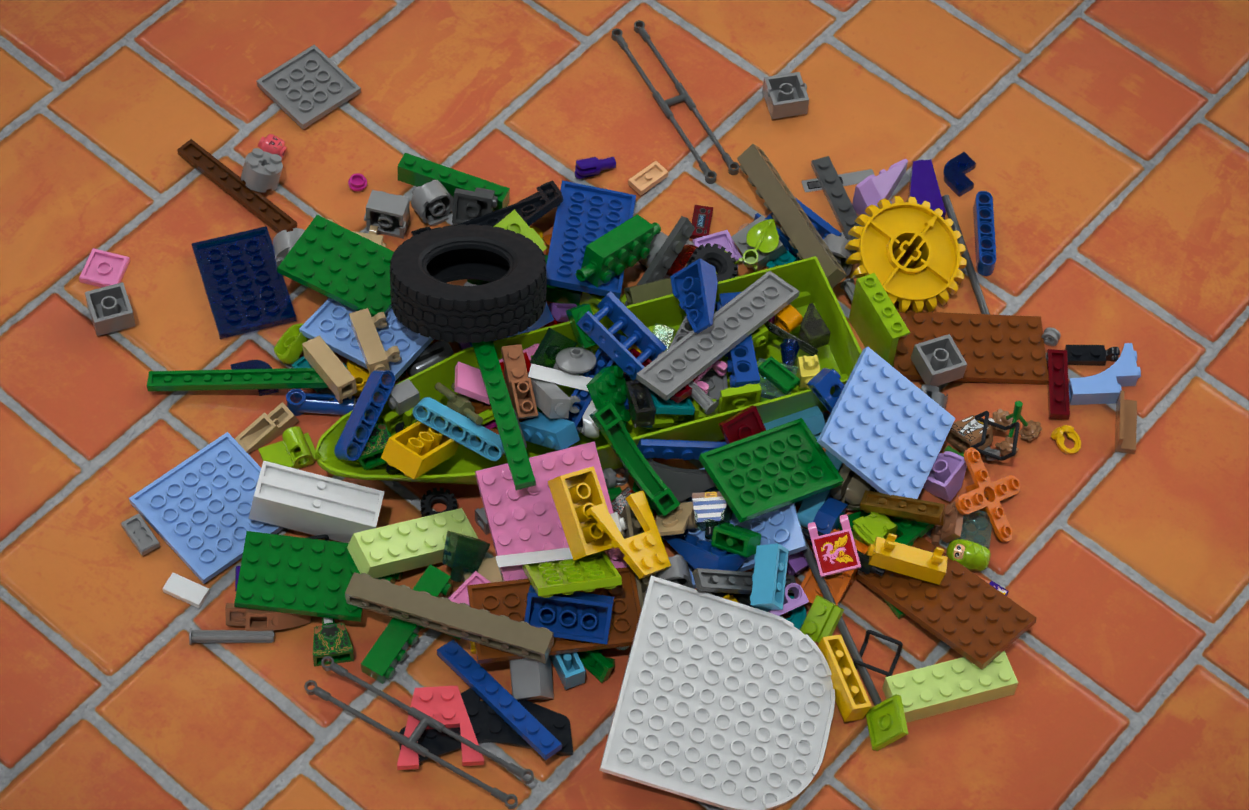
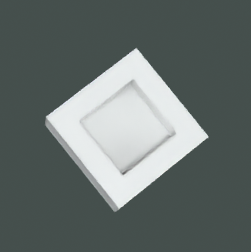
[610,512,627,537]

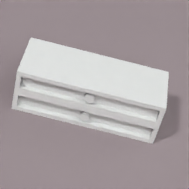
[249,460,385,543]

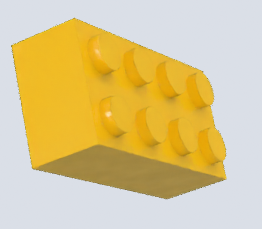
[381,421,460,479]
[547,466,614,561]

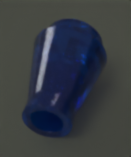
[780,339,800,370]

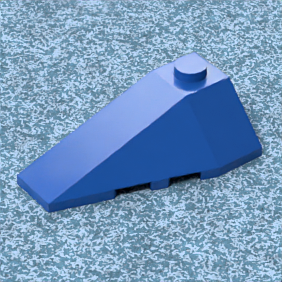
[670,258,718,334]
[661,533,747,571]

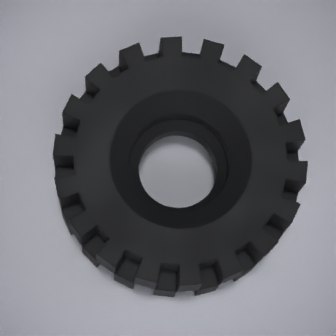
[687,243,738,282]

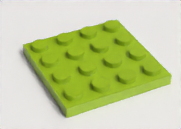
[522,552,622,598]

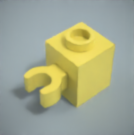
[796,355,820,388]

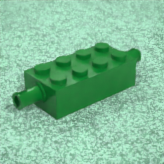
[575,214,661,287]

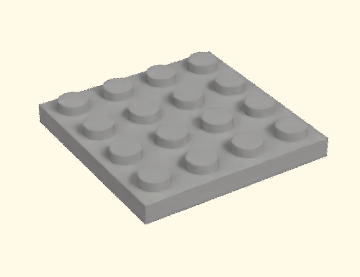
[256,45,361,129]

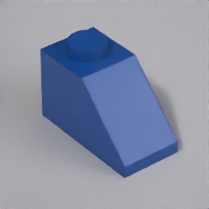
[813,497,848,534]

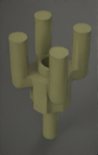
[435,383,483,425]

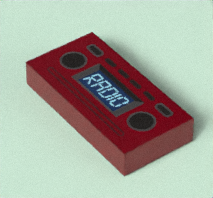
[690,205,713,239]

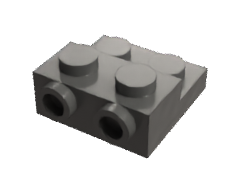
[452,187,498,224]

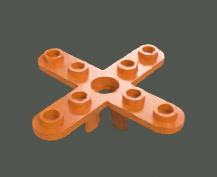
[955,447,1020,543]

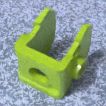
[852,512,898,557]

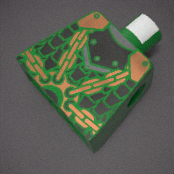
[358,422,392,470]
[313,617,354,667]

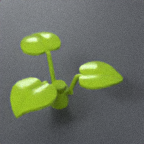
[716,219,779,274]

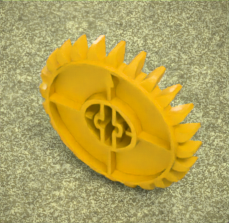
[845,196,967,313]

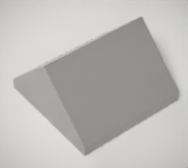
[509,656,554,700]

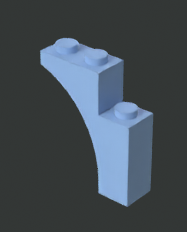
[1069,343,1141,405]

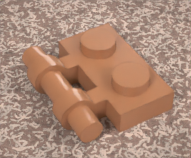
[930,501,964,546]

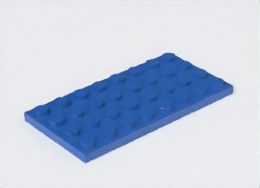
[546,180,636,299]

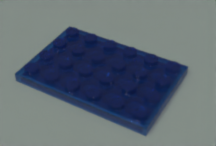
[192,226,296,339]

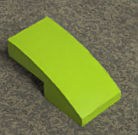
[382,407,424,431]

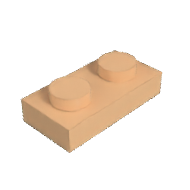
[628,161,669,195]

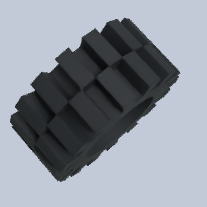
[420,488,457,517]

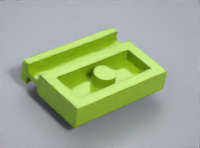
[800,595,845,643]

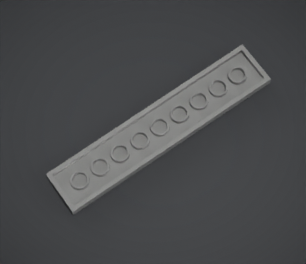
[636,271,799,401]

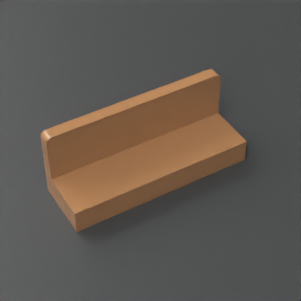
[1115,391,1137,454]

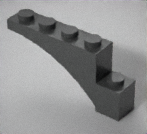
[646,458,717,503]

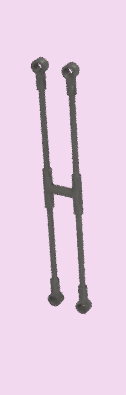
[611,20,739,184]
[304,656,534,809]

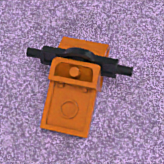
[800,528,886,606]

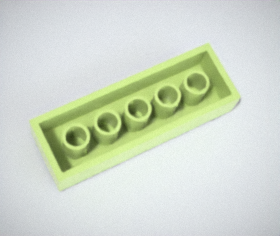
[347,508,479,578]
[882,650,1018,723]

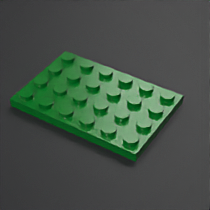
[277,215,394,317]
[699,418,844,523]
[234,531,363,622]

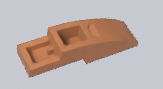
[501,344,538,419]
[225,603,312,631]

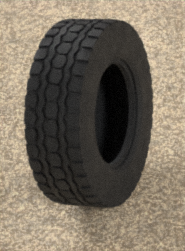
[390,224,547,343]

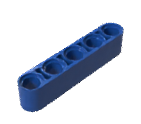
[973,191,996,276]
[334,370,396,461]

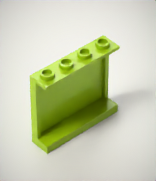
[849,273,910,366]

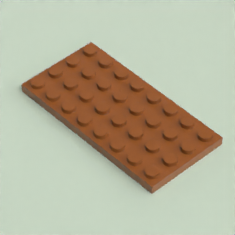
[892,311,1048,385]
[856,537,1037,670]
[467,567,641,664]

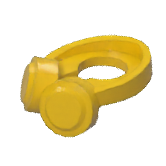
[1051,425,1081,455]

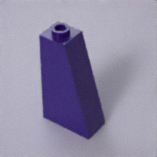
[908,159,946,219]

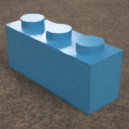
[520,412,580,450]

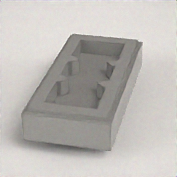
[121,513,160,556]

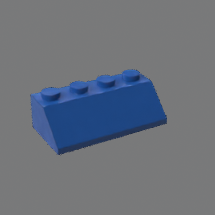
[525,585,614,644]

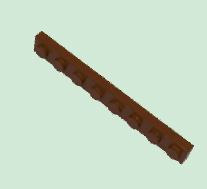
[177,139,297,233]

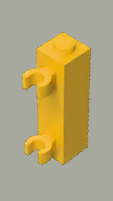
[867,533,948,585]

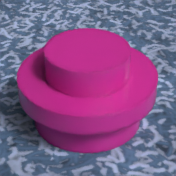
[348,173,367,191]

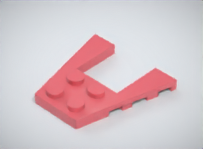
[397,685,484,770]

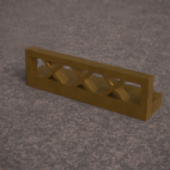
[860,490,945,526]

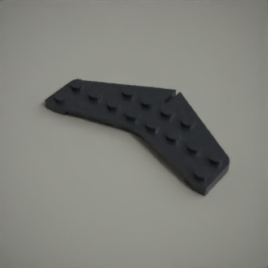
[411,181,563,237]
[399,688,573,766]

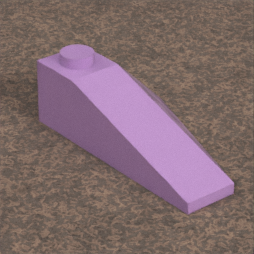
[852,159,908,216]
[923,451,967,502]

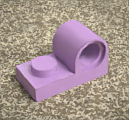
[768,583,809,616]

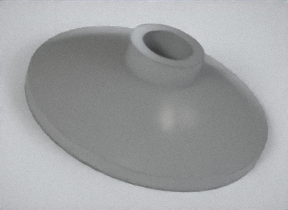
[556,347,596,374]

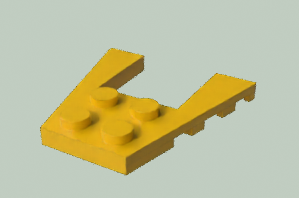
[585,491,671,579]

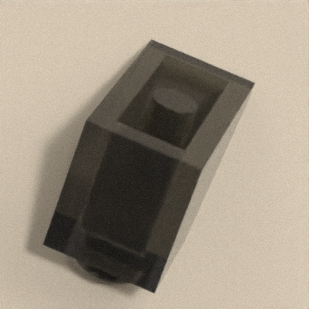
[798,303,831,349]
[626,380,656,428]

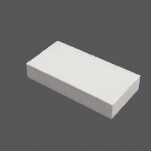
[162,573,210,608]

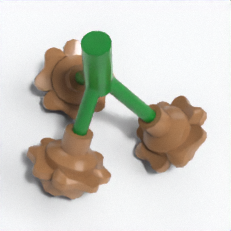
[993,401,1042,456]

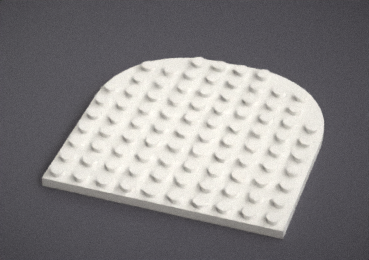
[599,575,835,810]

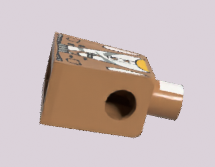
[947,415,996,453]

